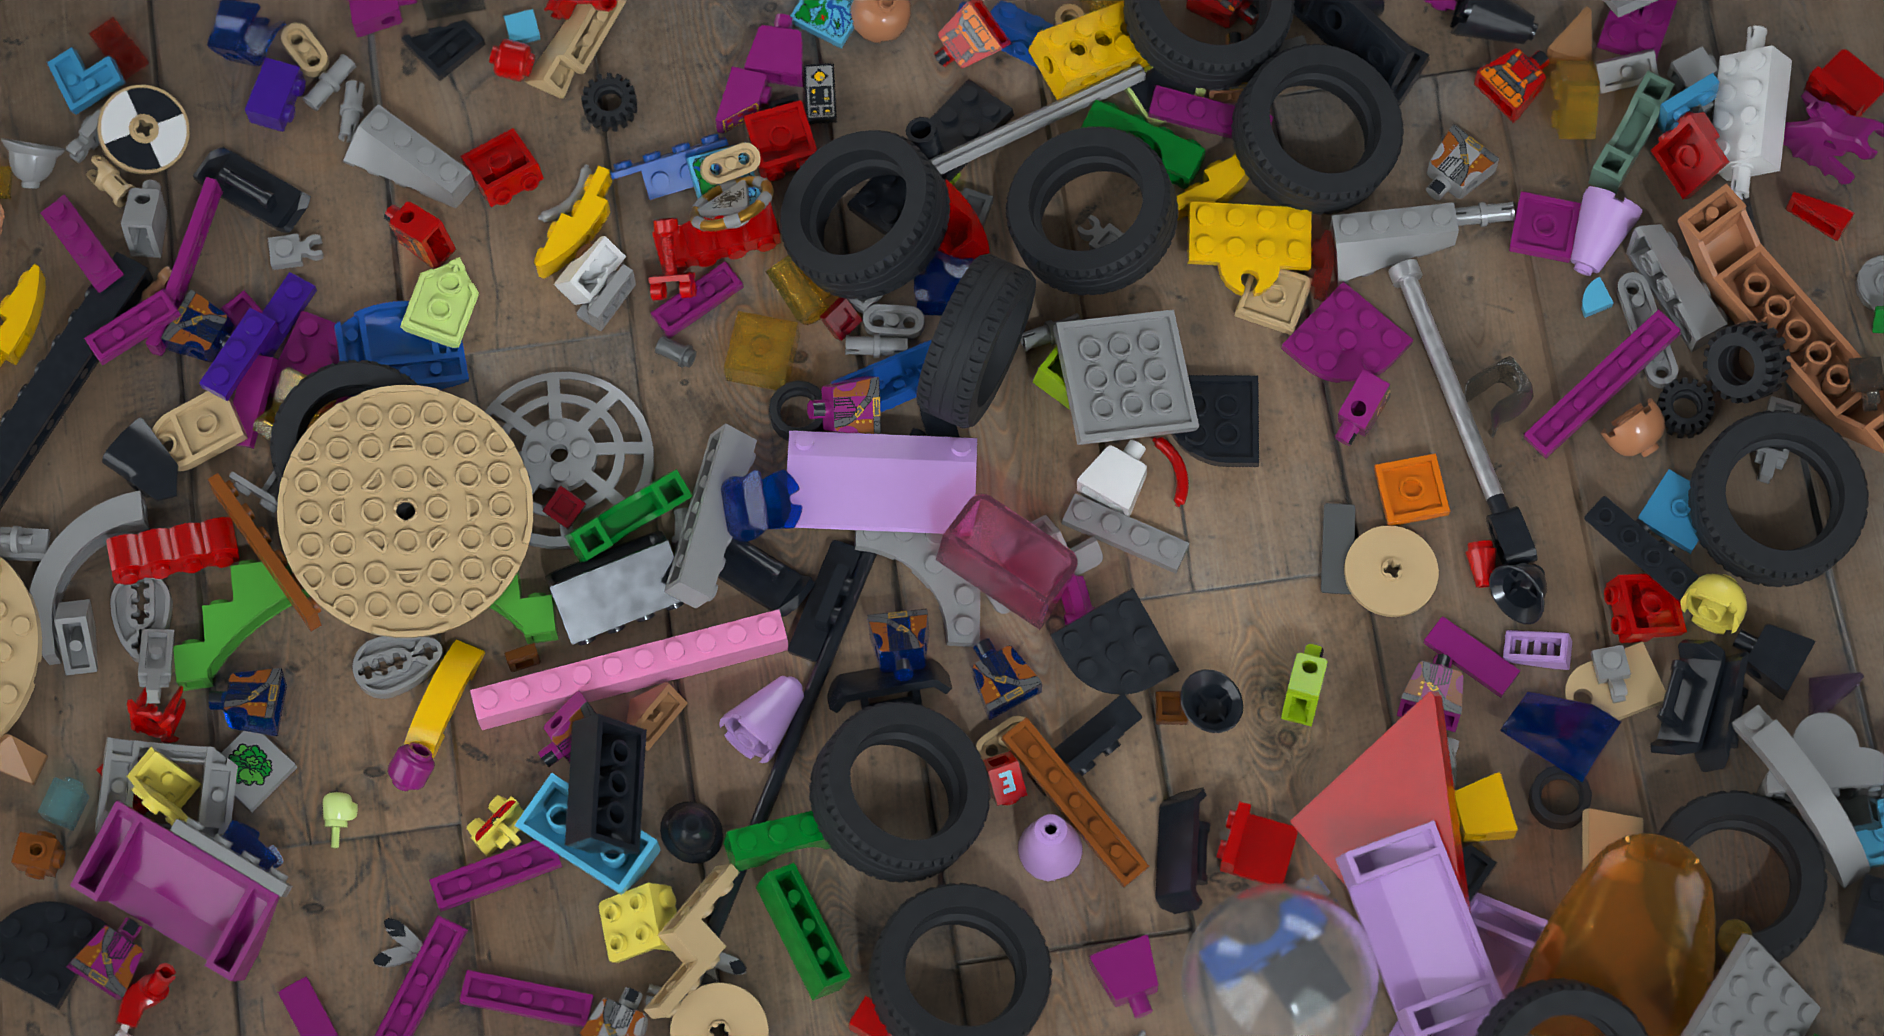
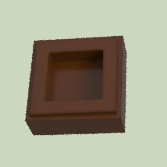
[504,643,541,672]
[1156,691,1188,725]

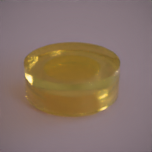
[1717,919,1752,954]

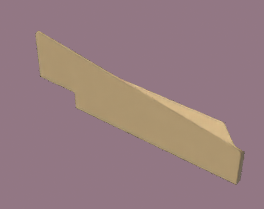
[525,0,626,98]

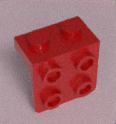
[1804,49,1884,117]
[1216,801,1298,888]

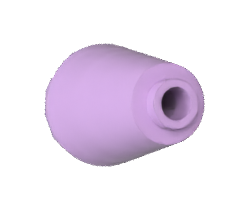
[1570,186,1643,276]
[719,676,804,763]
[1018,814,1082,881]

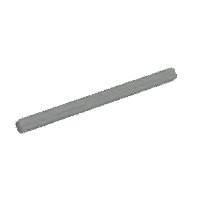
[929,64,1146,174]

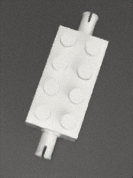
[1712,25,1792,199]

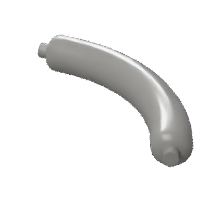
[538,165,592,223]

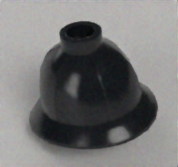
[1489,563,1547,624]
[1180,669,1244,733]
[660,802,724,864]

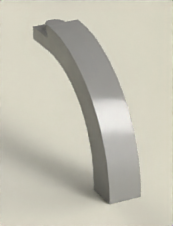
[29,491,149,665]
[1732,705,1871,889]

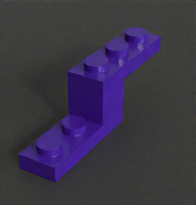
[199,272,317,401]

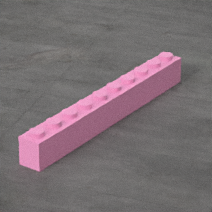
[470,609,789,730]

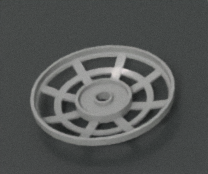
[485,372,654,549]

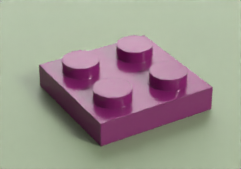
[1509,191,1581,263]

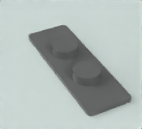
[1321,503,1355,595]

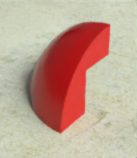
[929,180,990,266]

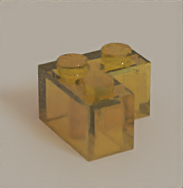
[1550,61,1600,139]

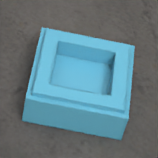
[504,9,541,43]

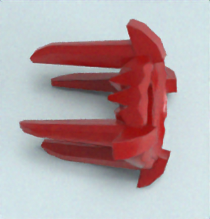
[127,685,186,744]

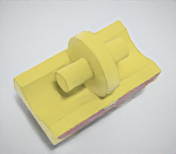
[467,795,524,858]

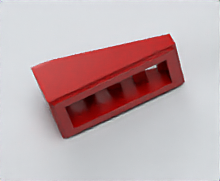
[1785,192,1855,241]

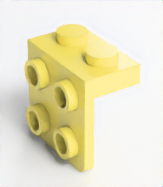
[126,747,201,825]
[599,883,677,963]

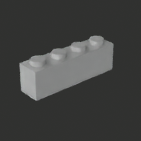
[343,104,475,208]
[1329,202,1459,286]
[1626,224,1728,352]

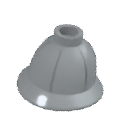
[1,138,65,188]

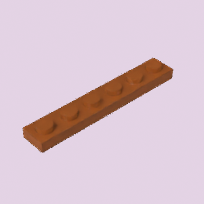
[207,473,322,632]
[1001,717,1149,888]

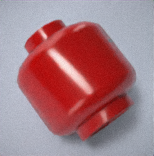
[489,39,535,82]

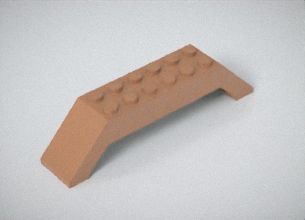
[1678,183,1884,454]

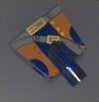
[161,289,234,362]
[867,609,930,681]
[971,638,1042,721]
[208,668,287,736]

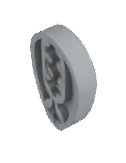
[110,578,173,663]
[352,636,444,699]

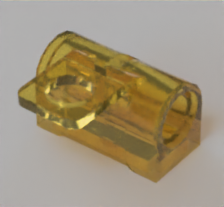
[766,255,831,325]

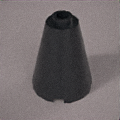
[1450,0,1538,44]

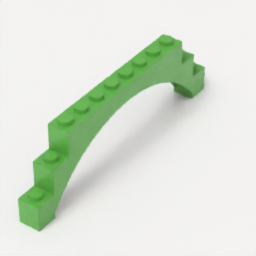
[173,556,559,691]

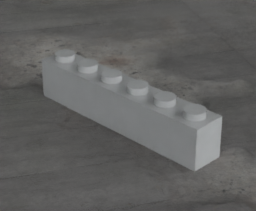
[664,424,757,608]

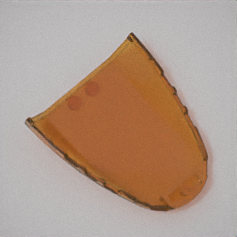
[1513,833,1715,1036]

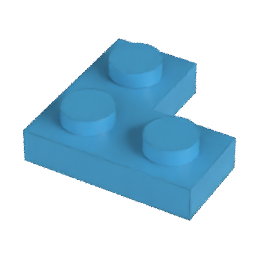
[47,47,126,115]
[1657,73,1720,133]

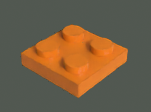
[1374,453,1450,526]

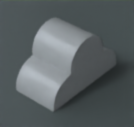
[1757,713,1884,808]

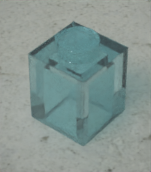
[38,777,90,831]

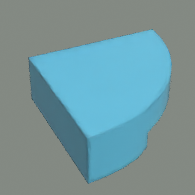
[1581,277,1614,318]

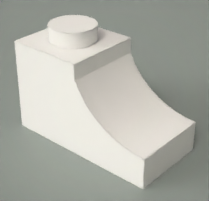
[553,236,626,305]

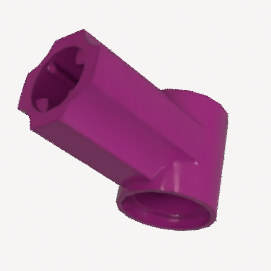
[1057,575,1095,625]

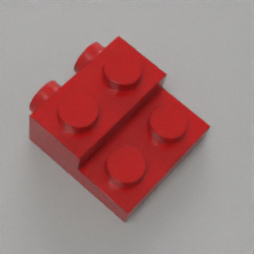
[743,100,817,181]
[1650,111,1730,200]
[460,128,544,207]
[1604,574,1687,643]

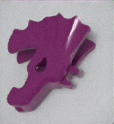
[1783,90,1884,185]

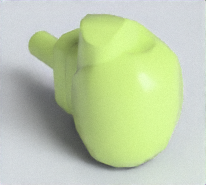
[323,792,358,848]

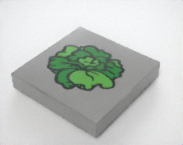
[221,723,298,813]

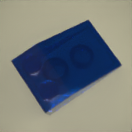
[1500,692,1621,782]

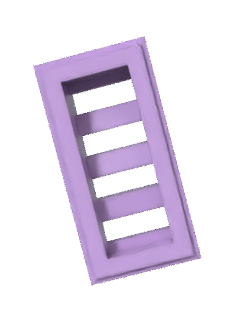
[1503,630,1572,670]

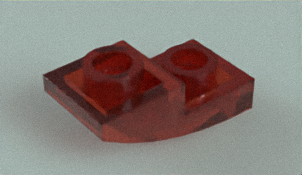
[89,17,149,81]
[1311,229,1334,302]

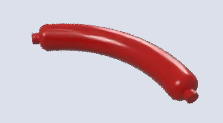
[1152,437,1189,507]

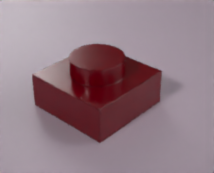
[819,297,863,341]
[542,485,587,530]

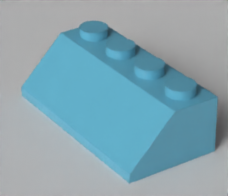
[515,773,661,895]

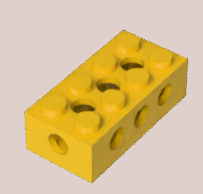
[1028,1,1149,100]

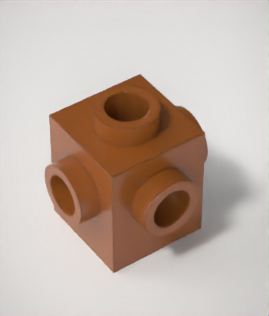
[11,831,66,880]

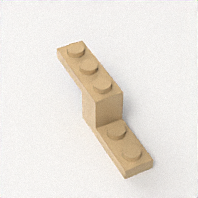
[644,864,740,1019]

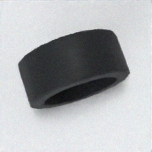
[769,380,824,441]
[1528,765,1592,830]

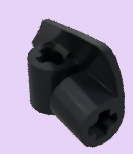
[102,418,179,502]

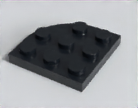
[1172,375,1259,467]
[1049,588,1180,695]
[0,901,109,1010]

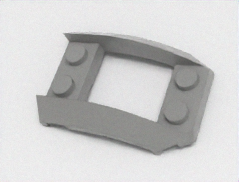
[95,737,238,839]

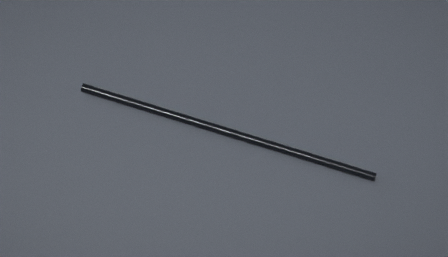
[707,428,926,938]

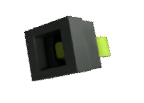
[1842,795,1883,832]

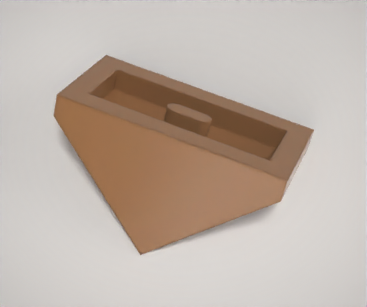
[1546,6,1592,64]
[627,682,688,751]
[0,734,48,785]

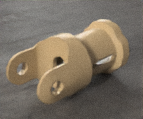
[86,155,136,208]

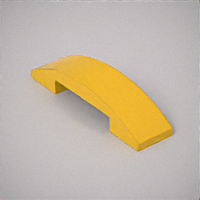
[404,640,485,760]

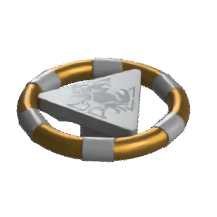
[689,176,774,231]

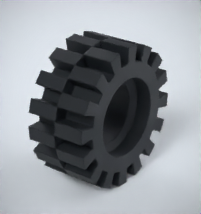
[581,73,638,132]
[1657,378,1715,439]

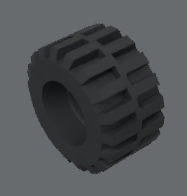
[1703,321,1791,404]

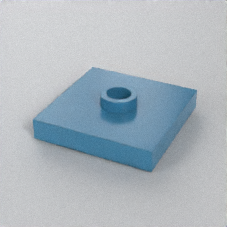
[1638,469,1699,554]

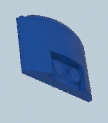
[334,301,469,396]

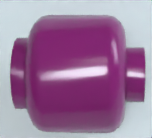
[387,742,435,791]

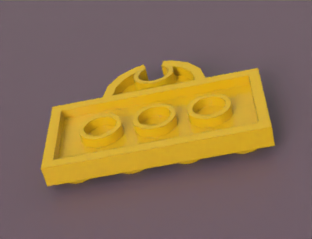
[1187,201,1312,297]

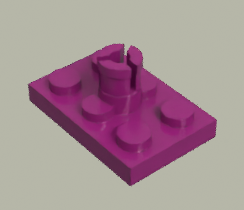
[1597,0,1677,60]

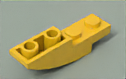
[1177,152,1250,220]
[534,165,612,279]
[0,264,46,367]

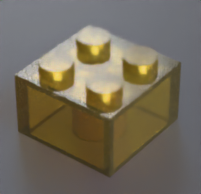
[724,311,800,390]

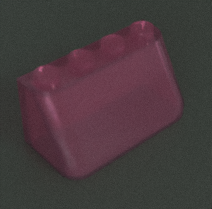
[936,494,1078,630]

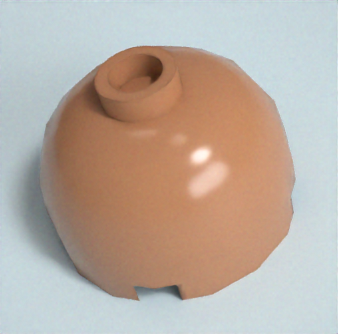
[850,0,911,43]
[1600,398,1665,457]

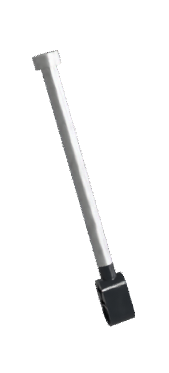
[1388,259,1538,565]

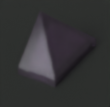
[1808,672,1865,716]

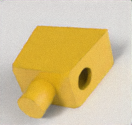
[1455,772,1518,842]

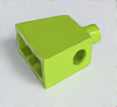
[1281,644,1328,727]

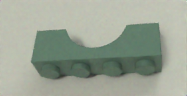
[1588,71,1675,196]

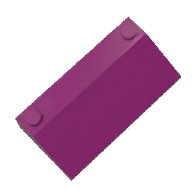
[70,800,280,982]

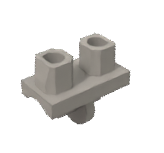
[0,526,51,562]

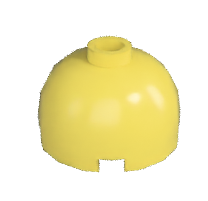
[1680,574,1747,635]

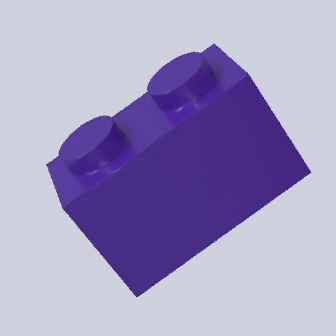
[245,57,306,132]

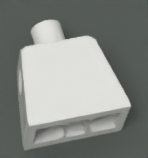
[1077,440,1147,517]

